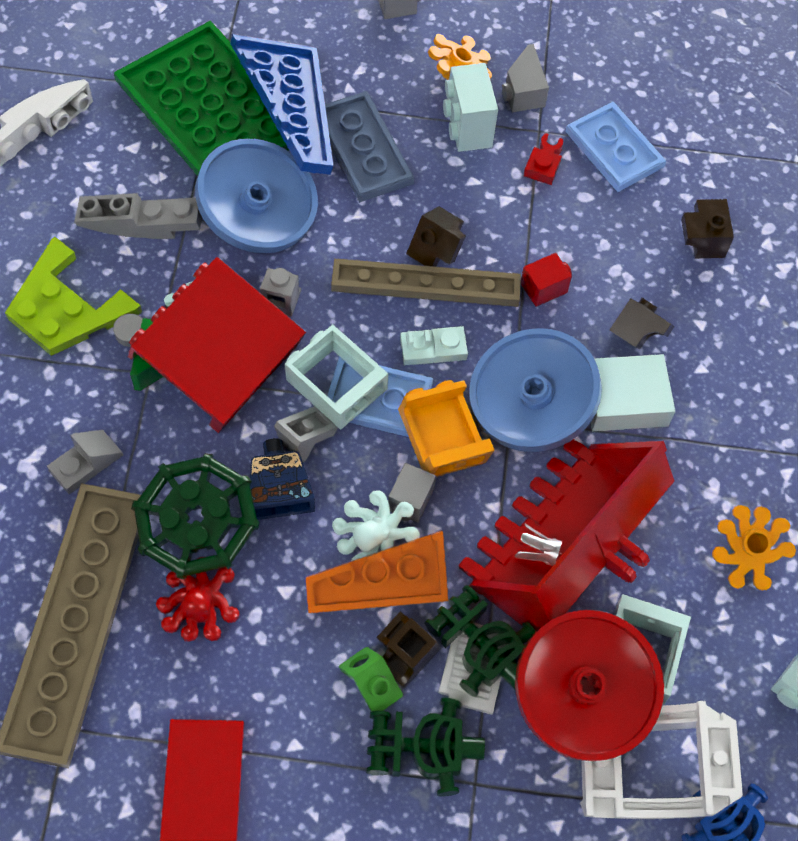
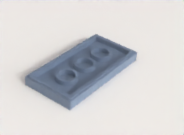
[325,91,414,203]

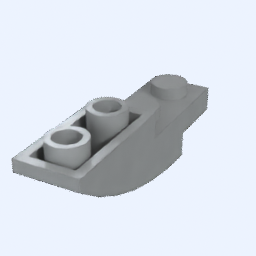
[74,193,202,239]

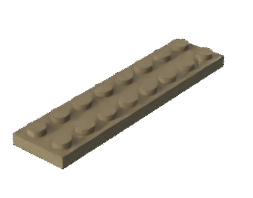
[0,483,141,769]

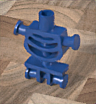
[681,783,768,841]

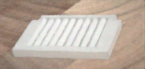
[438,623,507,715]

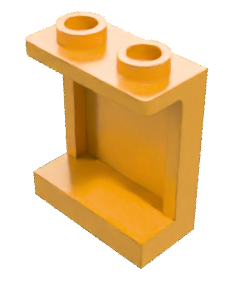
[398,380,495,477]

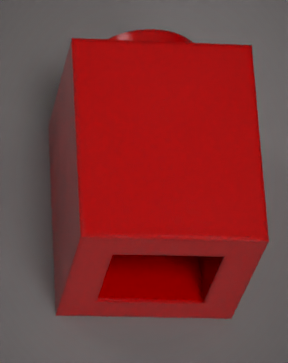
[520,253,572,307]

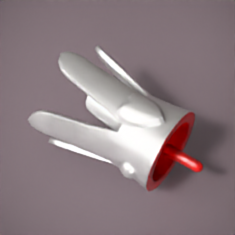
[515,523,563,566]

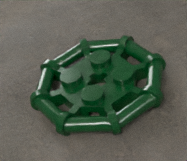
[131,453,260,579]

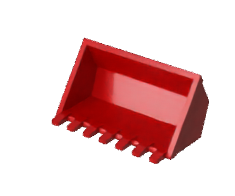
[459,439,675,631]

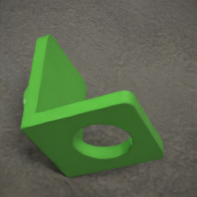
[339,647,403,712]

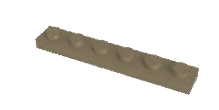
[331,258,521,307]

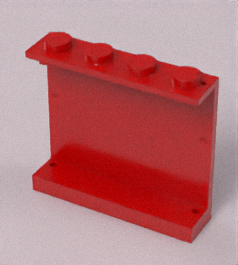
[128,257,306,433]

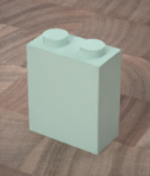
[591,354,675,432]

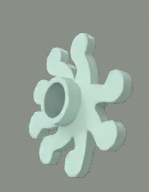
[332,490,420,561]

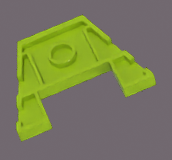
[5,237,142,356]

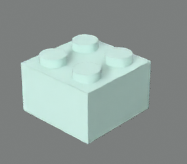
[443,63,498,152]

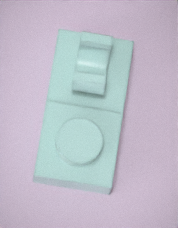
[400,326,468,366]

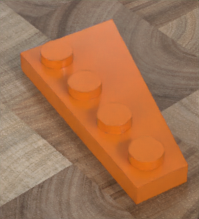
[305,530,448,613]

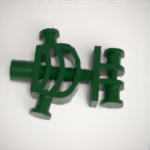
[424,585,536,697]
[366,698,485,797]

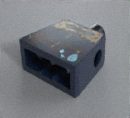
[250,438,315,520]

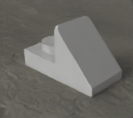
[274,406,338,463]
[47,430,123,495]

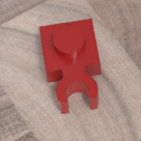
[524,133,564,185]

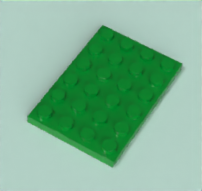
[114,20,290,176]

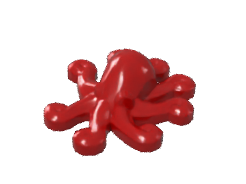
[156,556,240,642]

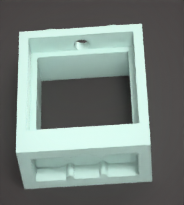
[285,324,388,430]
[614,594,691,705]

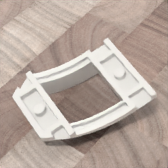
[580,701,743,819]

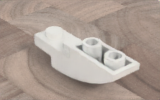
[0,79,93,167]

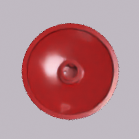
[515,610,664,761]

